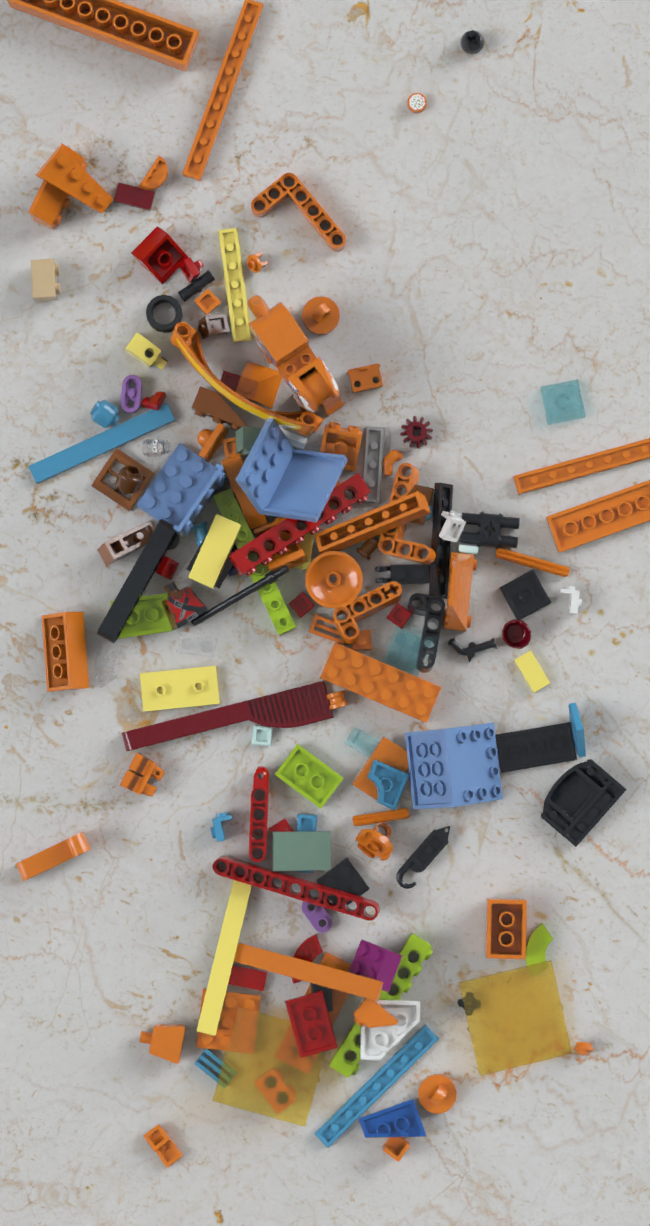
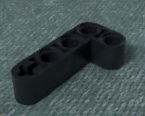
[408,593,445,673]

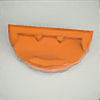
[139,155,168,190]

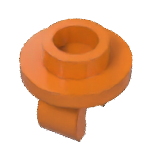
[247,252,268,273]

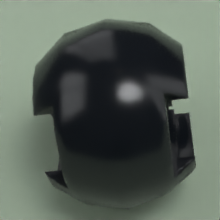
[460,30,484,55]

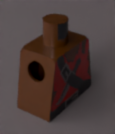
[162,581,208,630]

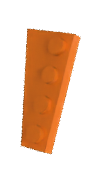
[35,147,114,213]

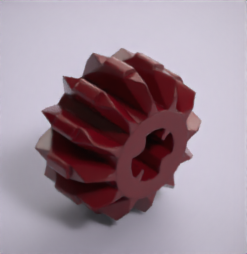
[400,416,433,449]

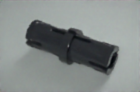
[178,270,215,302]

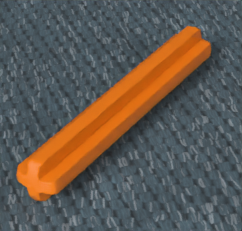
[495,548,570,577]

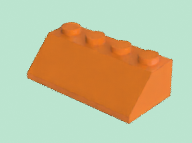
[28,143,87,230]
[41,611,89,692]

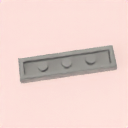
[362,426,385,504]

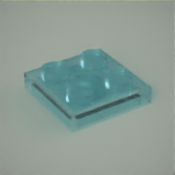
[540,379,586,425]
[382,627,432,677]

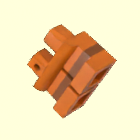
[120,753,165,797]

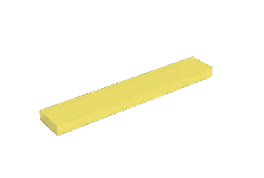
[218,228,252,343]

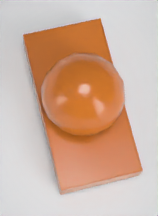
[197,423,229,462]

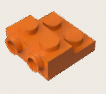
[320,422,363,471]

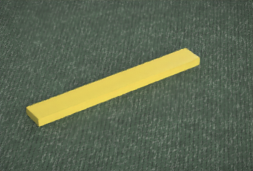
[197,880,252,1036]

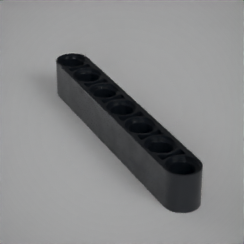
[97,519,177,643]

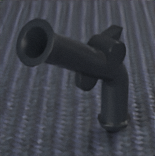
[448,638,497,662]

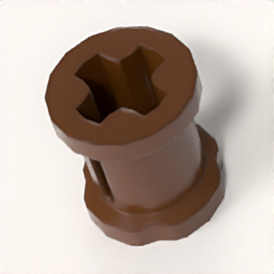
[356,538,379,561]

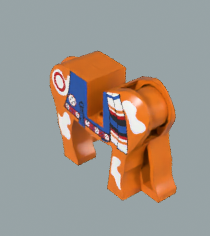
[248,295,344,416]

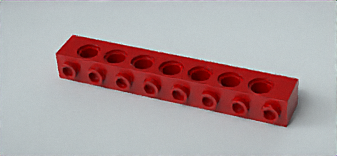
[228,473,371,577]

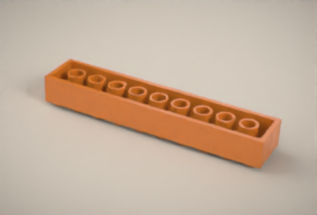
[7,0,200,72]

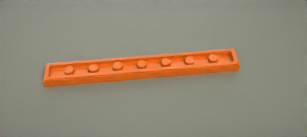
[513,438,650,495]
[234,943,383,1001]

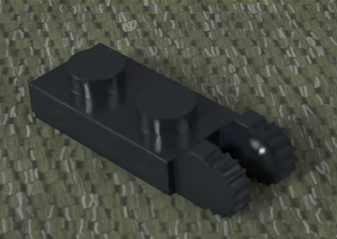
[375,564,429,584]

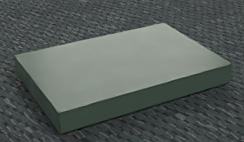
[273,831,331,871]

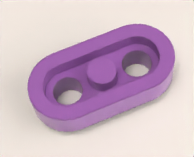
[121,375,142,414]
[302,897,332,933]

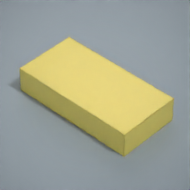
[514,650,550,693]

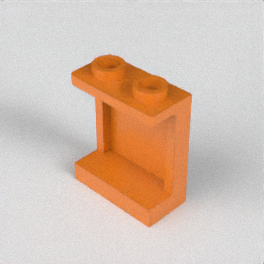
[253,517,308,571]

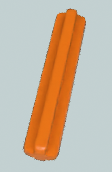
[352,808,409,826]

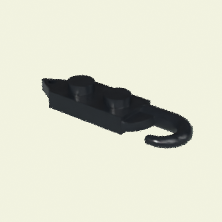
[396,826,450,889]

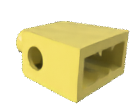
[124,332,168,370]

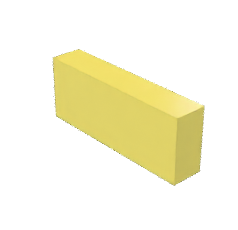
[188,514,242,589]

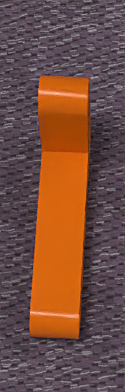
[251,172,346,252]
[378,463,436,565]

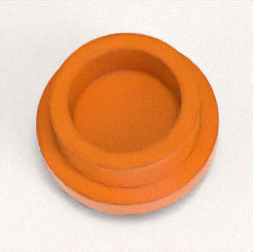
[574,1042,594,1056]

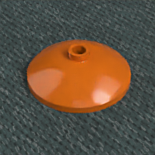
[305,551,363,609]

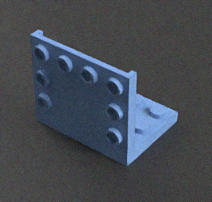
[236,418,348,522]
[136,443,227,538]
[405,723,503,809]

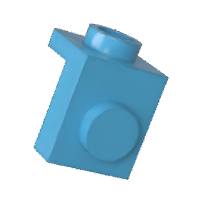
[210,812,232,842]

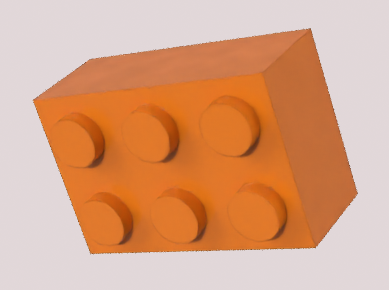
[485,898,527,959]

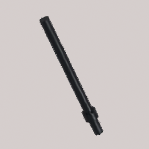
[191,565,290,626]

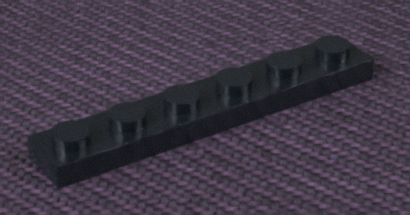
[429,483,453,599]

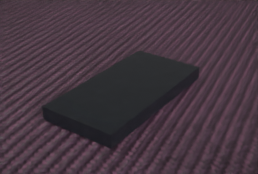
[496,722,577,773]

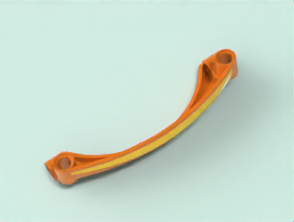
[170,321,324,436]

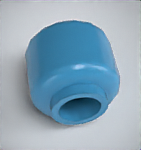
[90,400,120,428]

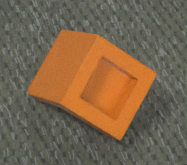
[382,1137,410,1162]

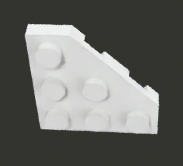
[360,999,420,1060]

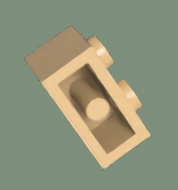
[31,259,61,301]

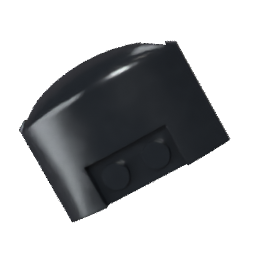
[541,759,627,847]

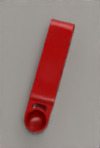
[249,766,269,862]

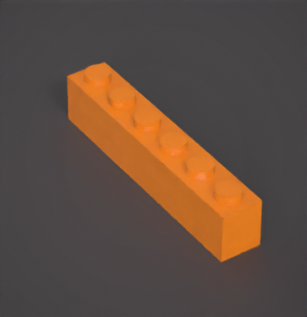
[314,491,431,553]

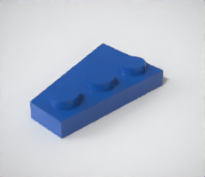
[359,1099,427,1138]

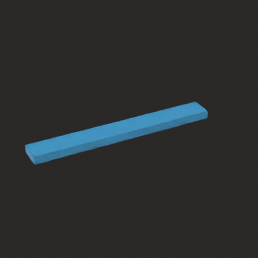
[29,403,176,484]
[314,1025,439,1148]

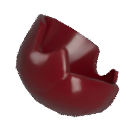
[502,619,531,649]

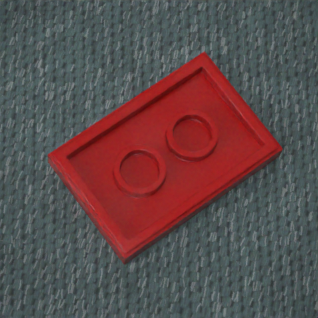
[285,990,338,1058]

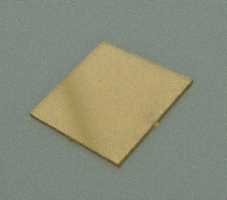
[459,960,572,1076]
[213,1007,326,1127]

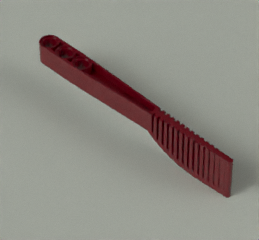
[122,681,334,752]

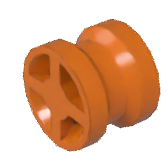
[326,690,348,710]

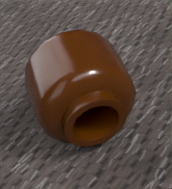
[115,465,143,494]

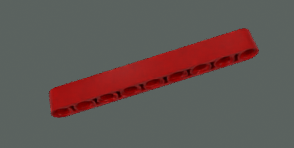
[212,856,380,921]

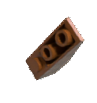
[192,386,246,431]

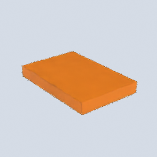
[352,736,409,800]

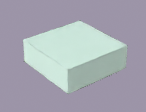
[458,545,478,556]
[251,725,273,747]

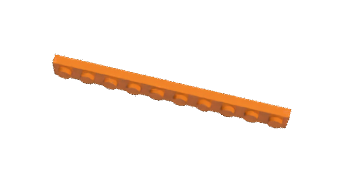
[182,0,264,182]

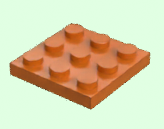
[196,988,261,1054]

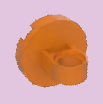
[302,296,340,335]
[355,822,393,861]
[418,1074,457,1114]

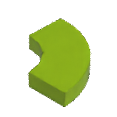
[526,923,553,977]

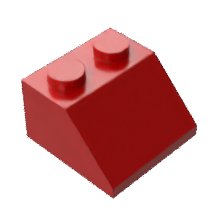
[131,226,189,285]

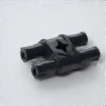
[459,511,520,549]

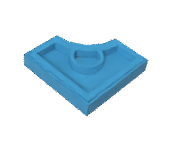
[569,703,586,757]
[367,759,410,810]

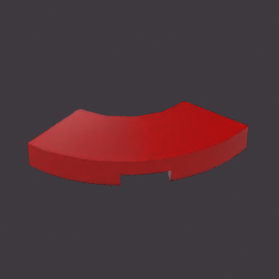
[292,934,323,984]

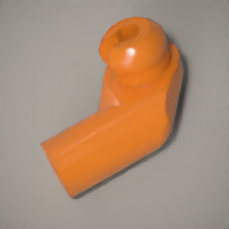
[383,449,403,476]

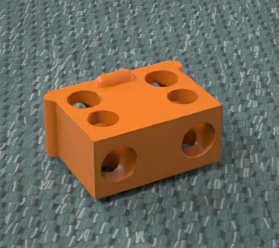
[347,363,383,393]

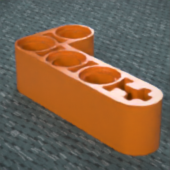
[333,581,402,645]
[16,832,91,881]

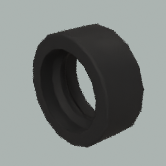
[146,295,183,333]

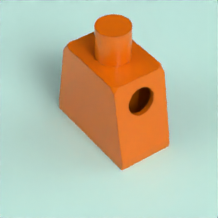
[139,1024,186,1064]

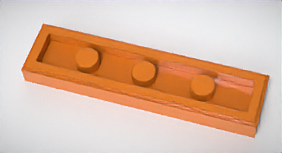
[222,454,268,529]

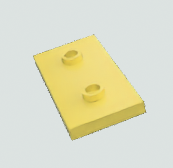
[140,666,220,712]

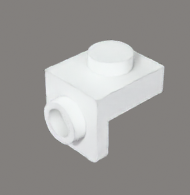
[559,586,582,615]

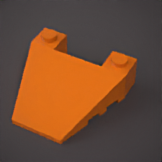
[443,552,477,632]

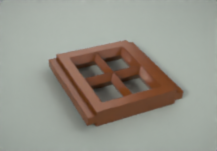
[91,448,155,511]

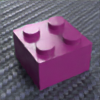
[349,939,403,992]

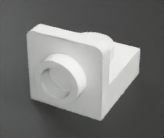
[439,510,466,543]

